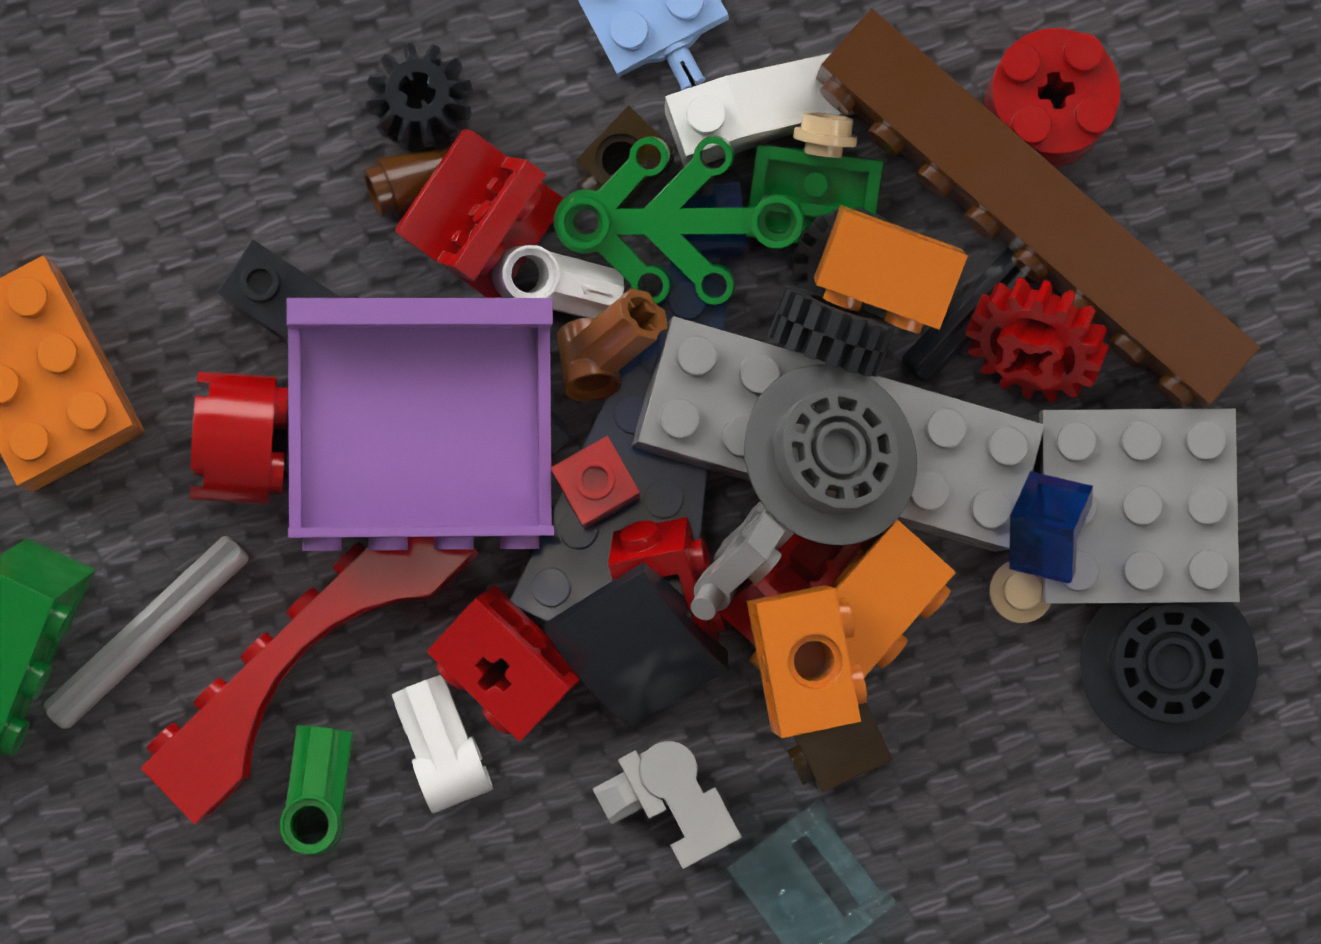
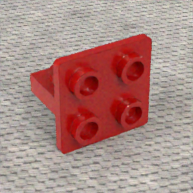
[395,129,564,298]

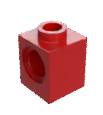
[551,435,640,530]

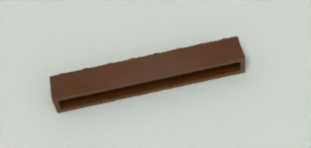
[816,8,1261,409]

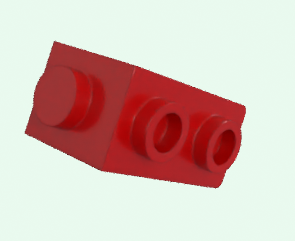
[608,516,728,643]

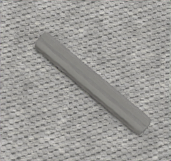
[43,535,249,729]

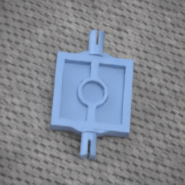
[578,0,729,91]

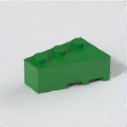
[0,538,96,759]

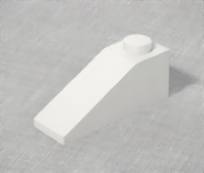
[665,53,854,167]

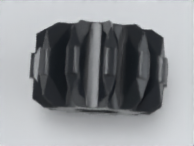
[366,43,473,151]

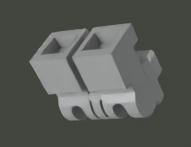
[593,741,742,869]

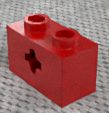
[427,585,580,742]

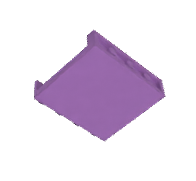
[287,298,554,551]

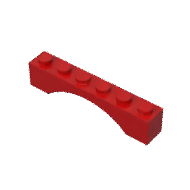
[140,536,479,824]

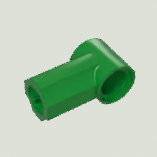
[279,725,354,855]

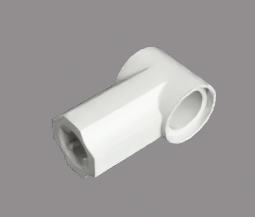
[492,245,625,318]
[392,675,493,813]

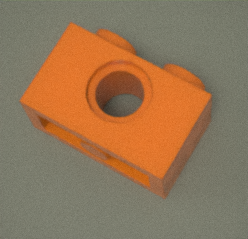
[747,585,867,738]

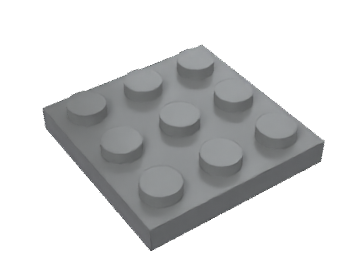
[1039,409,1240,604]

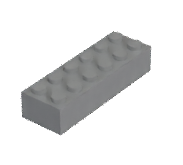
[631,316,1045,552]

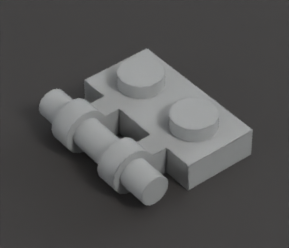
[691,501,794,620]

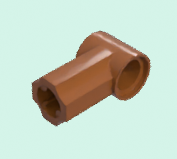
[557,288,668,402]

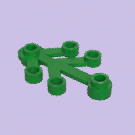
[554,136,804,305]

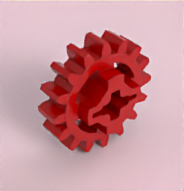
[966,278,1109,402]

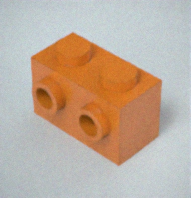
[814,205,968,334]

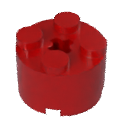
[984,28,1120,168]
[190,371,288,505]

